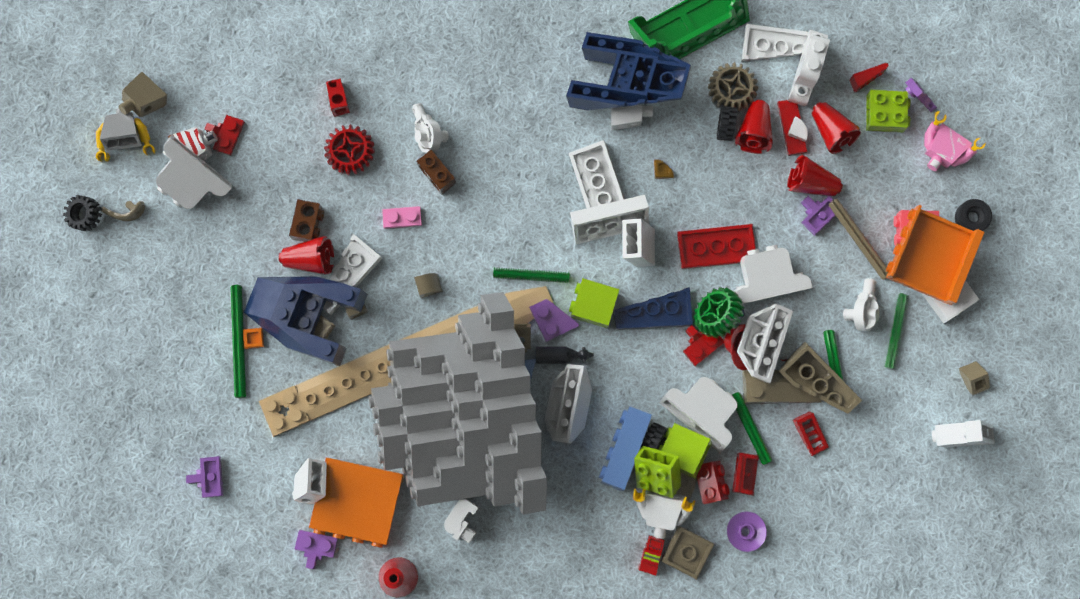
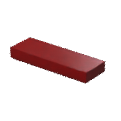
[777,100,807,156]

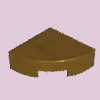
[654,159,674,179]

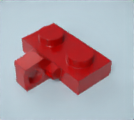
[204,115,245,156]
[683,325,724,366]

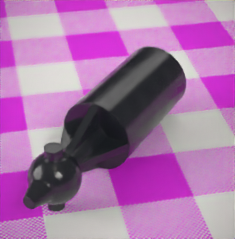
[536,346,594,364]

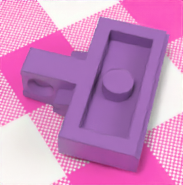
[801,196,836,236]
[186,456,223,498]
[295,530,338,569]

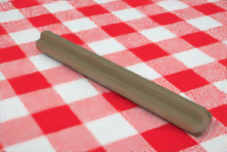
[829,199,888,280]

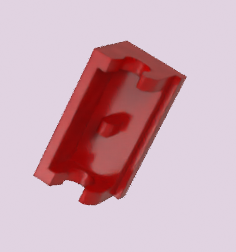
[732,452,759,496]

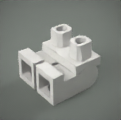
[444,498,480,543]

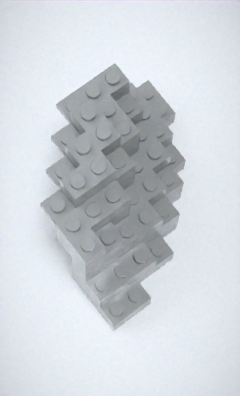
[368,292,547,515]

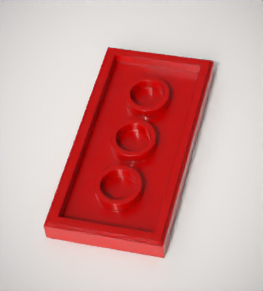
[677,224,756,269]

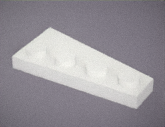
[741,24,808,62]
[323,234,382,315]

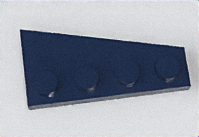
[614,287,693,330]

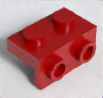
[697,461,730,504]

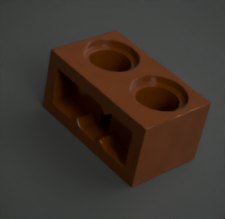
[416,150,456,195]
[289,199,324,242]

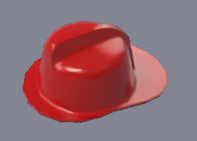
[724,324,747,370]

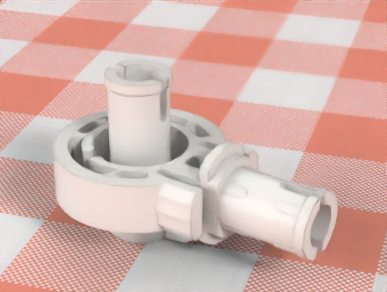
[412,103,449,152]
[843,278,879,331]

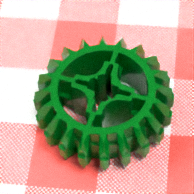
[693,287,744,338]

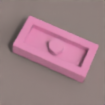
[382,206,422,229]

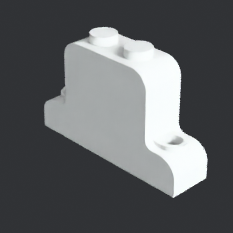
[788,30,830,106]
[156,135,232,209]
[735,245,812,304]
[659,377,737,453]
[932,420,995,447]

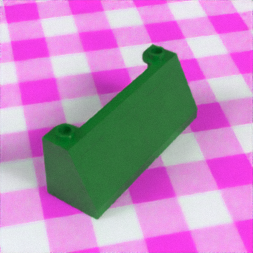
[628,0,750,59]

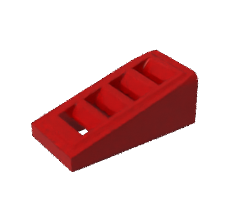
[849,63,889,93]
[792,412,829,456]

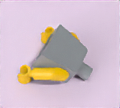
[96,108,156,162]

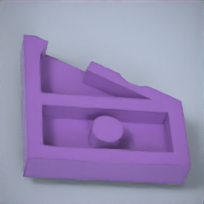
[905,78,937,112]
[529,299,579,342]

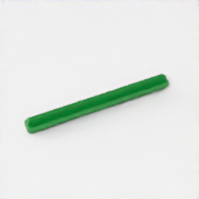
[230,285,246,398]

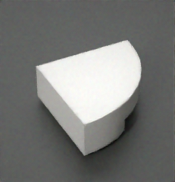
[788,116,808,142]

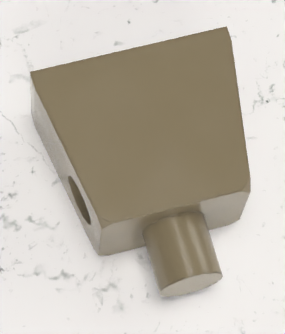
[119,72,167,117]

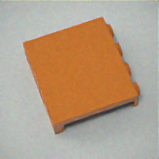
[886,205,984,305]
[309,457,404,548]

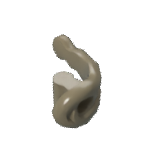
[101,201,145,221]

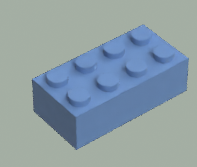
[598,407,652,491]

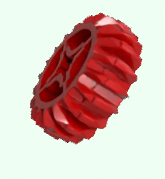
[324,124,375,175]

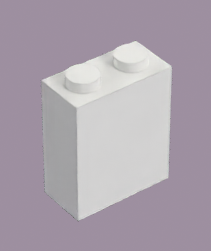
[623,219,655,267]
[922,280,980,324]

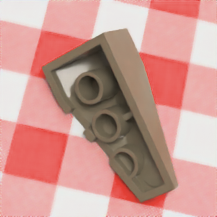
[779,342,862,414]
[742,370,821,404]

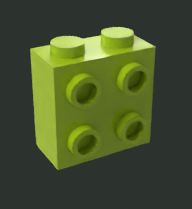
[866,90,911,133]
[569,278,619,329]
[658,423,712,479]
[634,446,681,498]

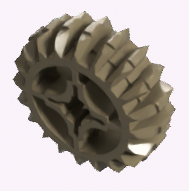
[708,62,759,112]

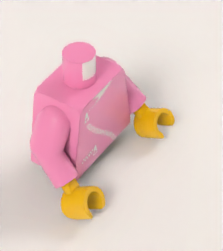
[924,111,986,171]

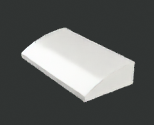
[569,140,625,208]
[570,195,649,245]

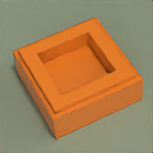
[243,328,264,349]

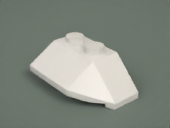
[737,304,793,383]
[544,364,592,444]

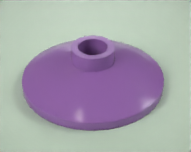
[727,512,767,552]

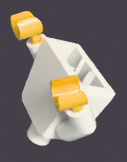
[633,489,696,539]

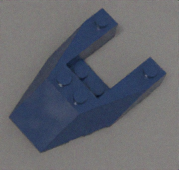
[566,32,691,111]
[244,276,368,367]

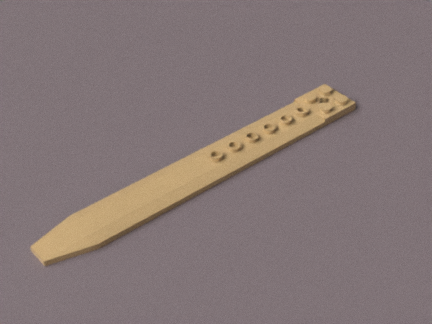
[259,286,554,437]

